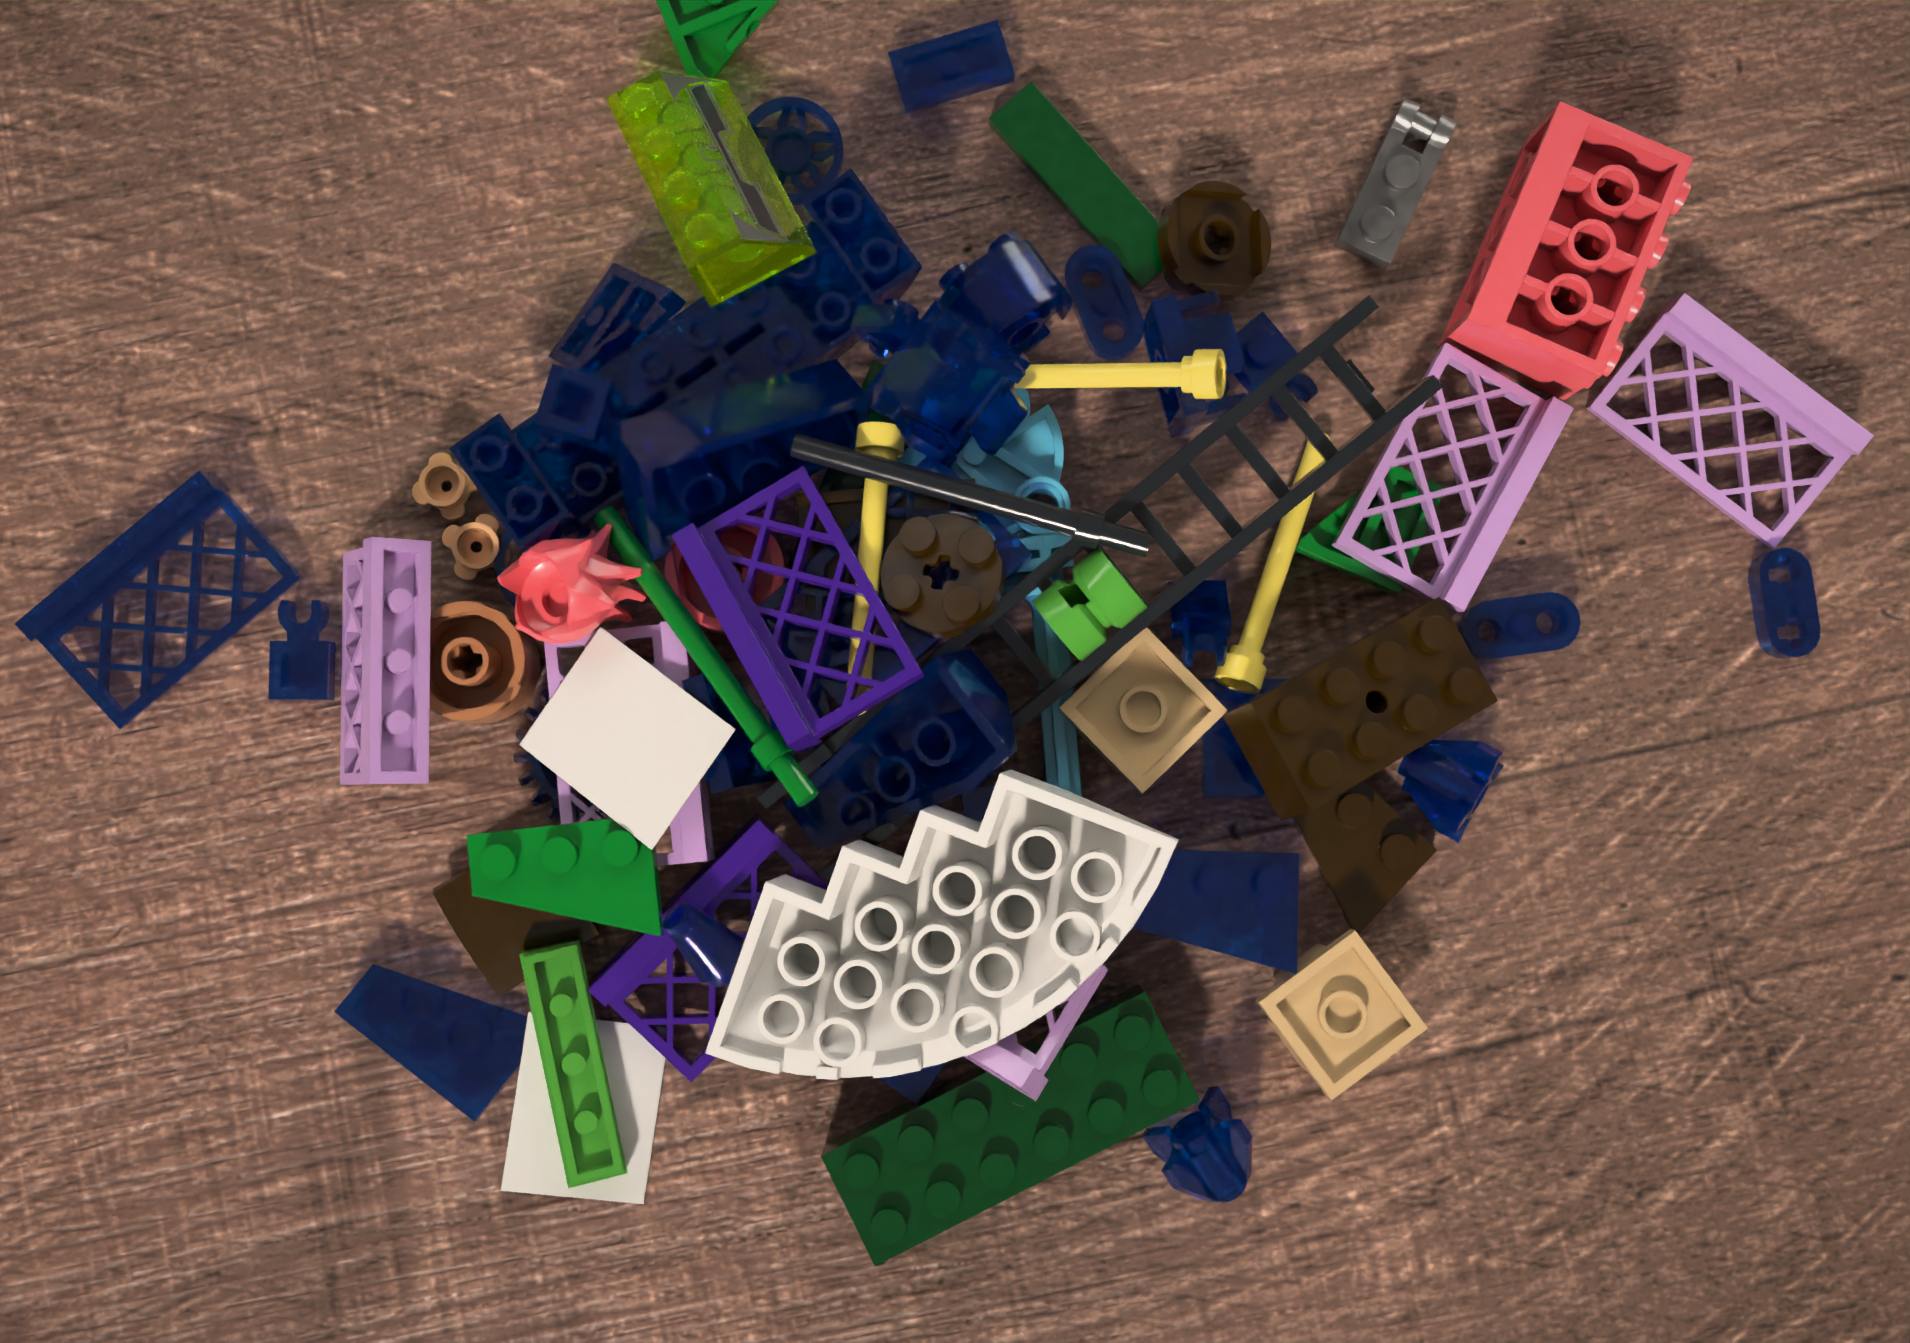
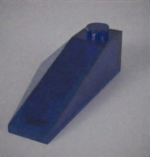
[784,648,1017,851]

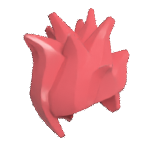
[497,524,646,643]

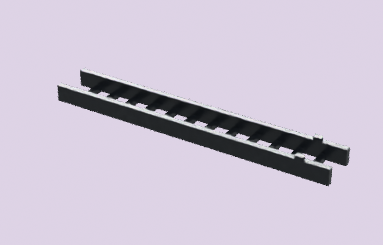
[757,295,1444,884]

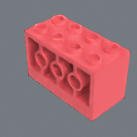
[1438,101,1693,400]

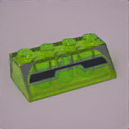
[606,71,817,307]

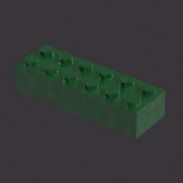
[821,985,1200,1266]

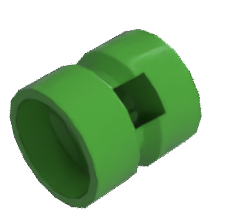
[1032,547,1148,661]

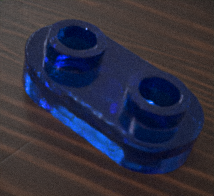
[1063,245,1144,361]
[1458,592,1580,660]

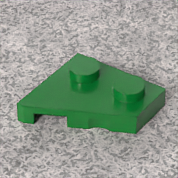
[1295,466,1446,595]

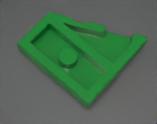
[656,0,779,88]

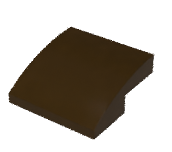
[433,826,599,997]

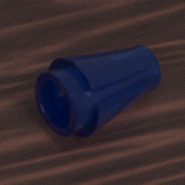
[663,901,744,987]

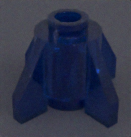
[1397,739,1504,843]
[1142,1086,1253,1203]

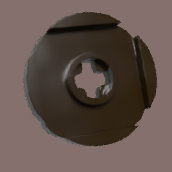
[1157,181,1271,301]
[880,514,1006,638]

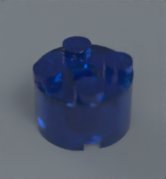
[936,231,1073,365]

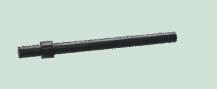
[790,433,1152,557]

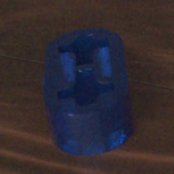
[1748,548,1821,659]

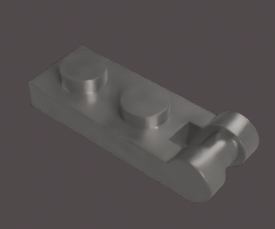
[1334,98,1457,270]

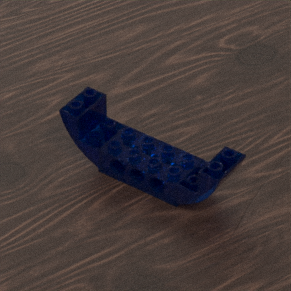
[449,168,922,549]

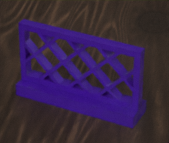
[671,466,925,754]
[588,812,829,1082]

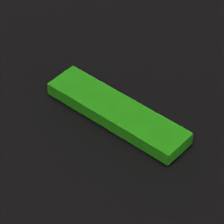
[519,939,628,1188]

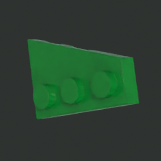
[466,819,665,936]

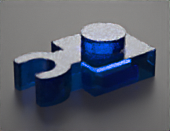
[1218,311,1318,421]
[1167,579,1231,668]
[268,600,336,701]

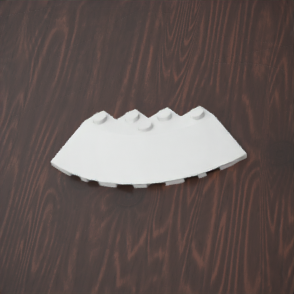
[705,769,1179,1080]

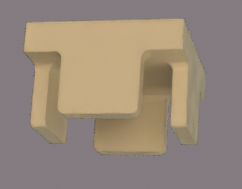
[1058,627,1228,794]
[1256,929,1428,1101]

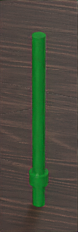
[594,506,819,807]

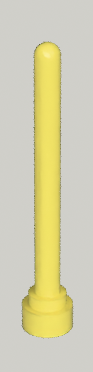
[945,349,1226,399]
[846,422,905,715]
[1214,433,1331,694]

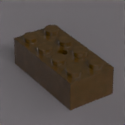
[1223,597,1498,821]

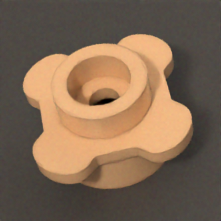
[412,452,482,521]
[442,514,510,580]

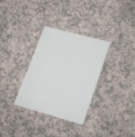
[519,626,736,850]
[501,1012,667,1204]

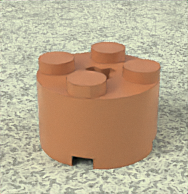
[430,601,540,724]

